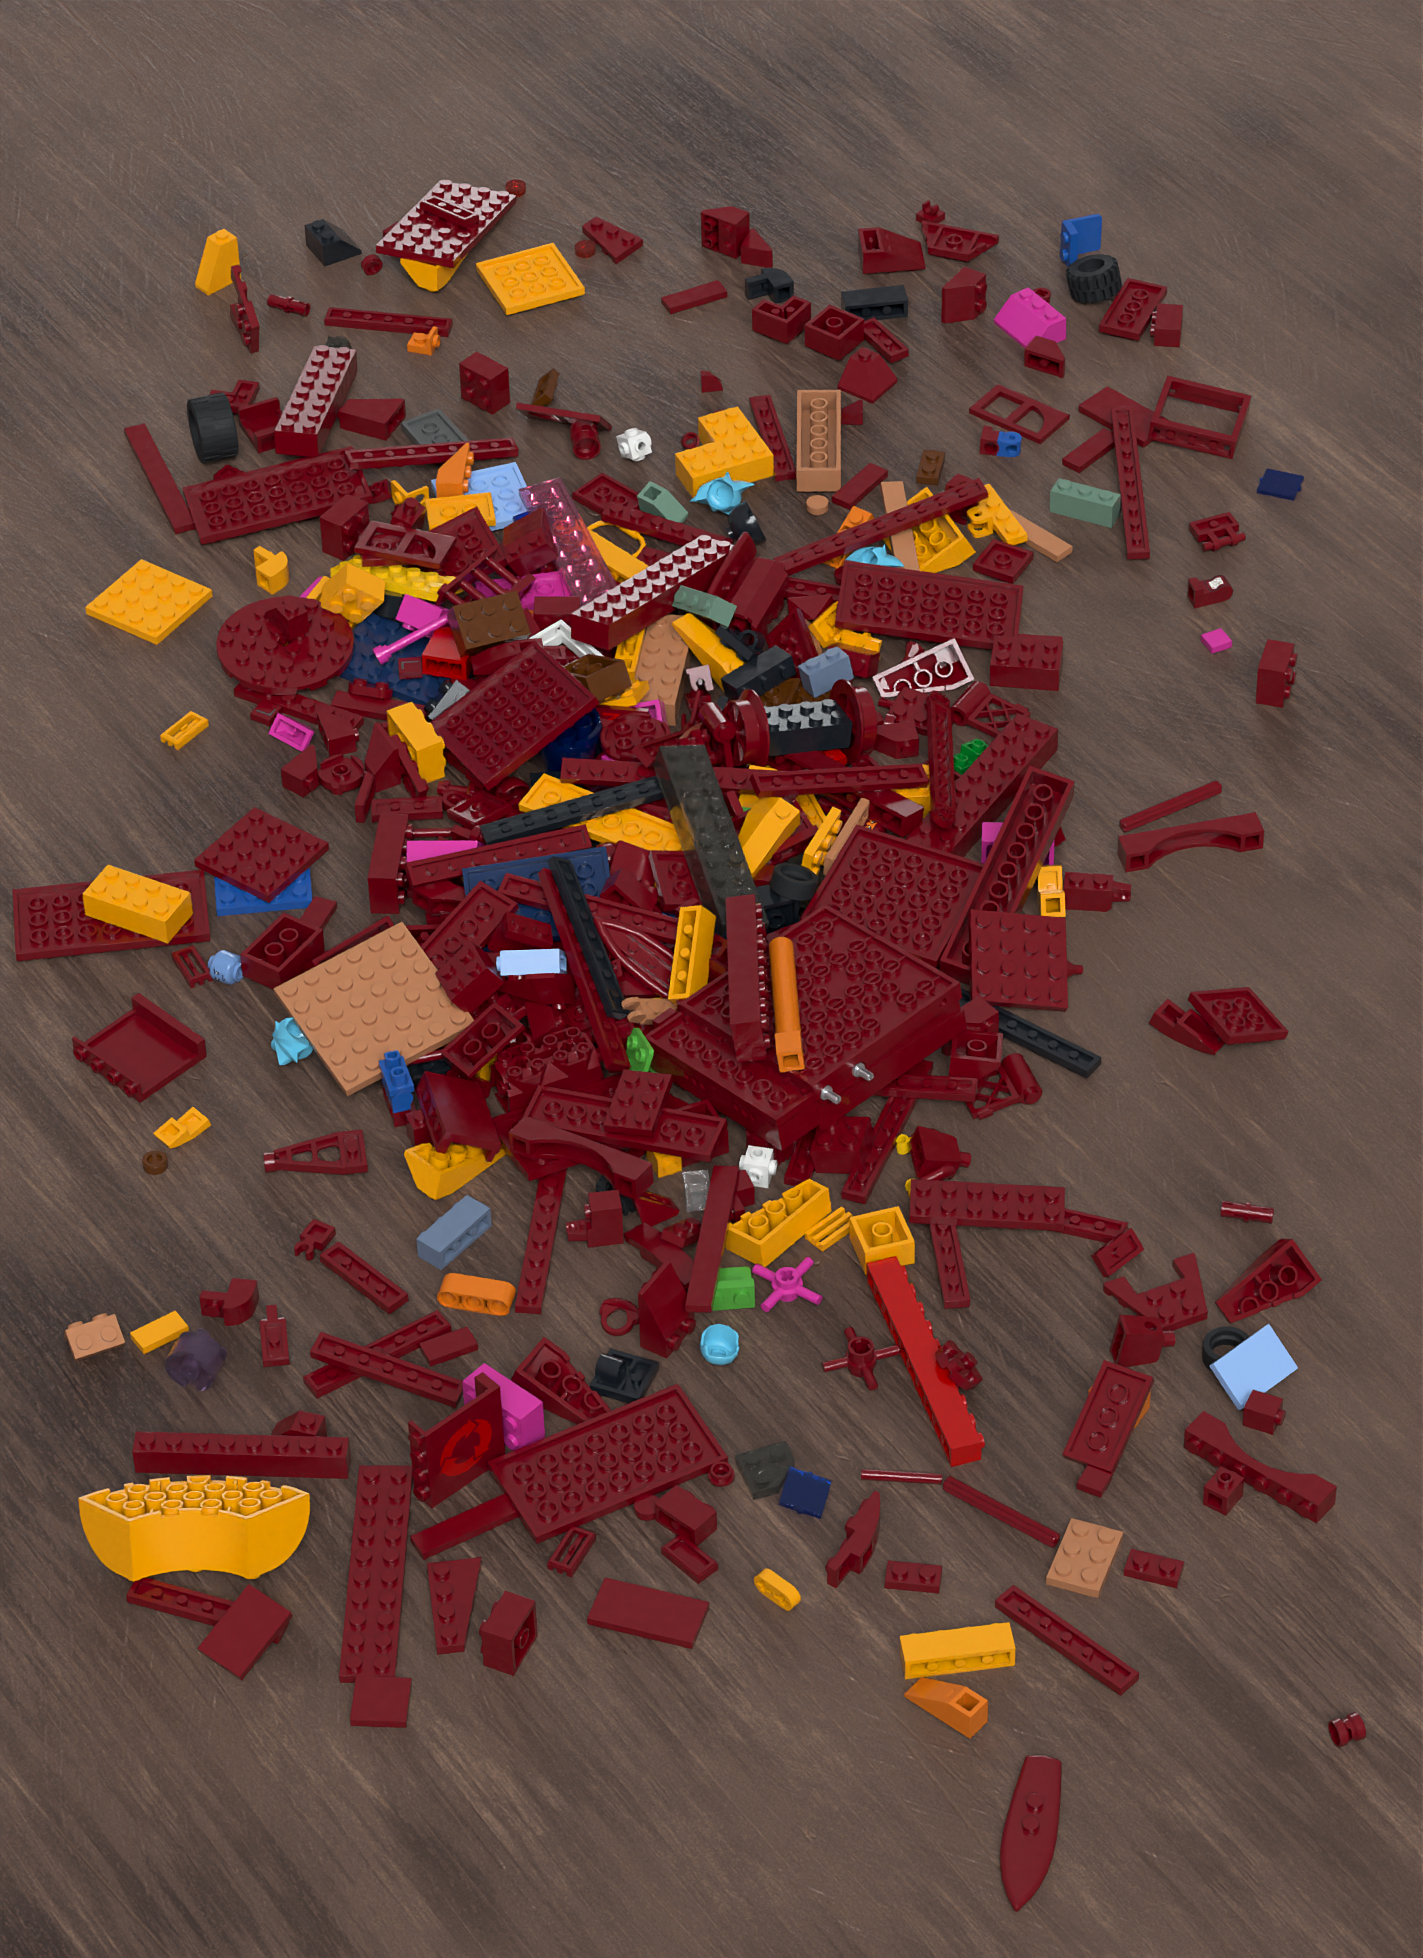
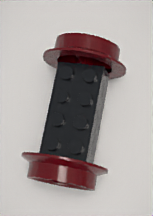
[723,679,877,769]

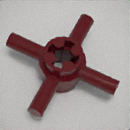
[822,1327,900,1390]

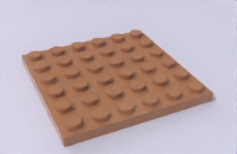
[274,922,474,1096]

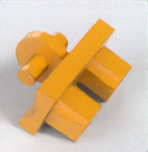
[840,629,882,661]

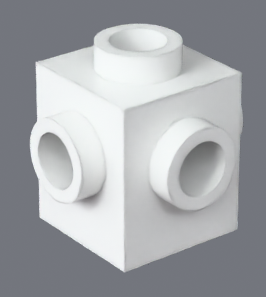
[616,428,652,461]
[739,1145,777,1188]

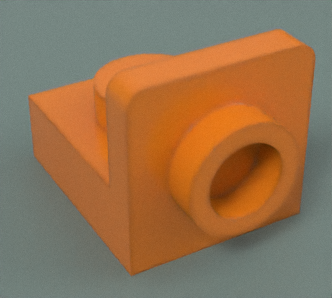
[407,326,441,356]

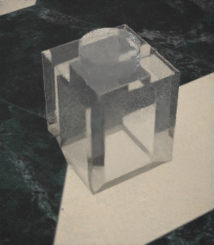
[683,1170,710,1212]

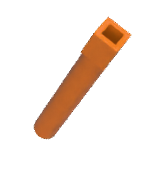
[769,937,805,1072]

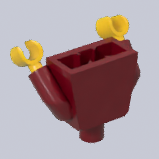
[896,1126,971,1198]

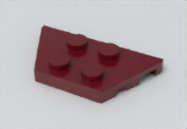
[922,221,999,262]

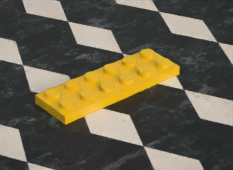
[330,555,464,602]

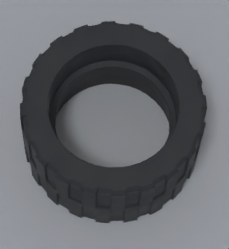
[187,392,239,463]

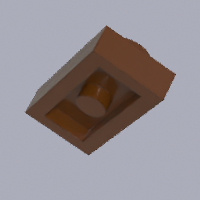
[531,368,560,406]
[916,450,945,486]

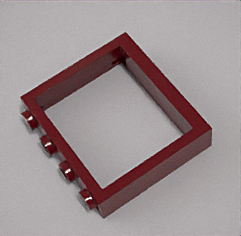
[1148,375,1252,459]

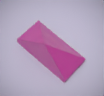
[268,713,314,752]

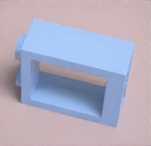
[496,949,567,978]

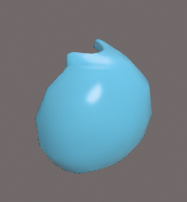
[700,1324,740,1366]

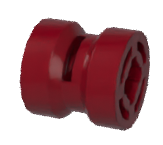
[1328,1712,1366,1747]

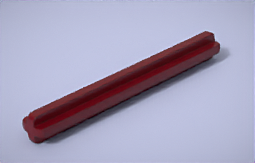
[1119,780,1222,832]
[943,1476,1060,1548]

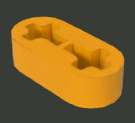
[754,1568,801,1611]

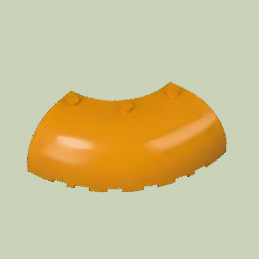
[78,1475,310,1582]

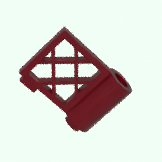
[950,681,1031,738]
[699,702,736,768]
[963,1053,1042,1120]

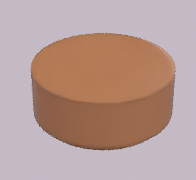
[806,495,829,515]

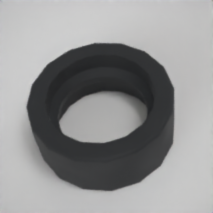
[770,863,818,901]
[1202,1326,1249,1372]

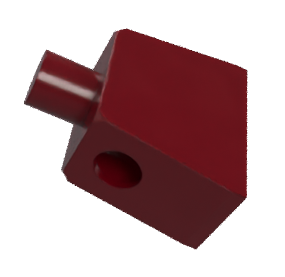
[1110,1315,1175,1368]

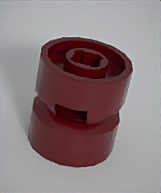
[569,420,601,460]

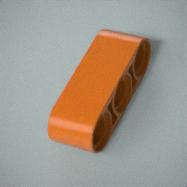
[437,1273,516,1316]

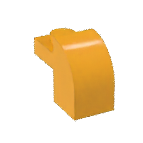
[253,546,289,595]
[1037,865,1066,917]

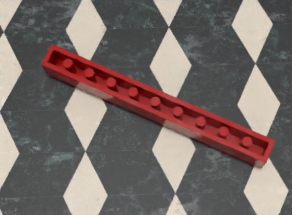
[867,1256,985,1467]

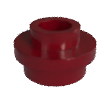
[708,1461,735,1487]

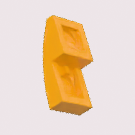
[153,1107,211,1149]

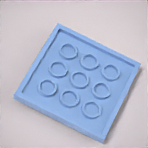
[431,462,537,531]

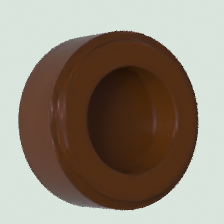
[142,1151,168,1175]

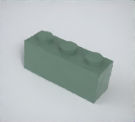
[1050,478,1121,528]
[672,585,737,627]

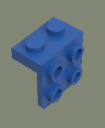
[1060,214,1102,267]

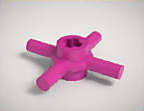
[752,1257,822,1312]

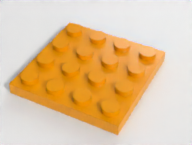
[476,243,585,315]
[85,559,213,645]

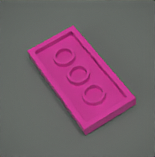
[475,571,570,610]

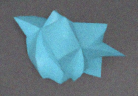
[689,472,755,515]
[846,544,905,568]
[271,1017,313,1065]

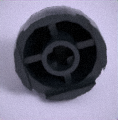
[726,501,766,545]

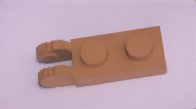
[621,997,677,1025]

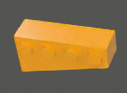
[725,1179,832,1267]

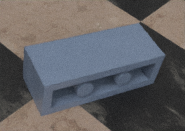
[416,1195,492,1270]

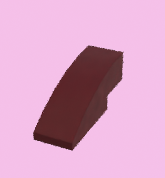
[1149,999,1226,1055]

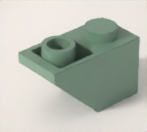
[637,481,689,523]

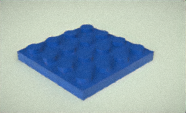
[214,867,312,916]

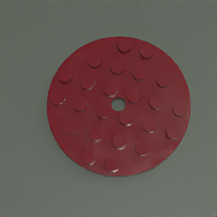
[216,595,354,695]

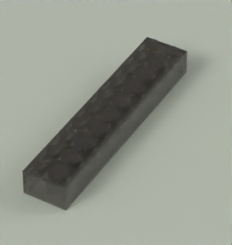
[653,745,769,940]

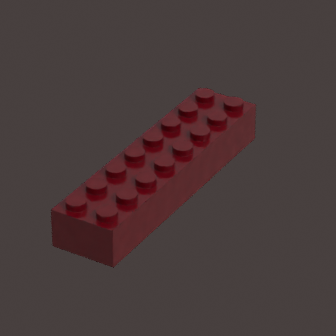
[274,345,357,457]
[726,894,771,1063]

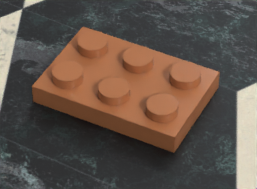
[1046,1518,1124,1599]

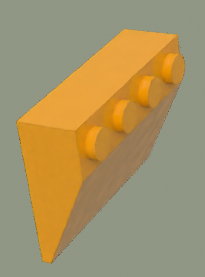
[883,487,976,573]

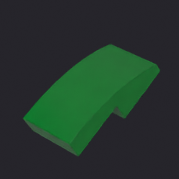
[953,738,989,775]

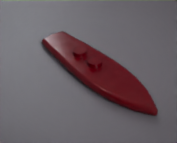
[698,532,757,629]
[593,917,709,999]
[1000,1755,1062,1912]

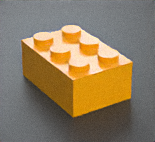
[387,702,446,783]

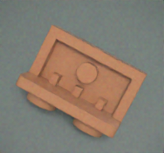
[63,1313,125,1361]

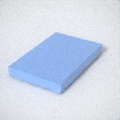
[1209,1324,1298,1410]

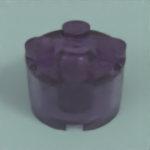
[165,1329,228,1391]

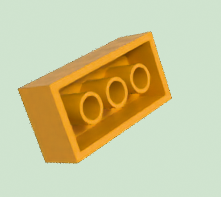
[83,865,193,943]

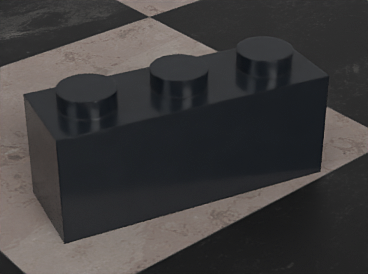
[841,285,908,321]
[721,645,796,700]

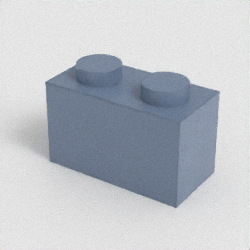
[798,646,854,698]

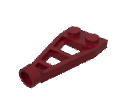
[263,1129,368,1175]

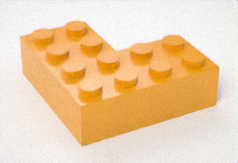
[675,406,774,498]

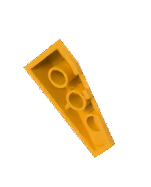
[400,255,467,292]
[671,612,747,692]
[725,797,800,892]
[404,1142,507,1200]

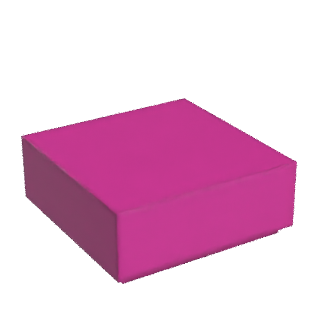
[1201,628,1232,654]

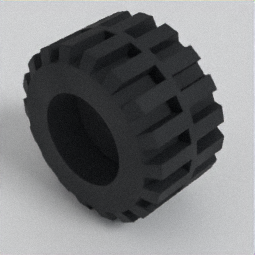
[1066,254,1122,303]

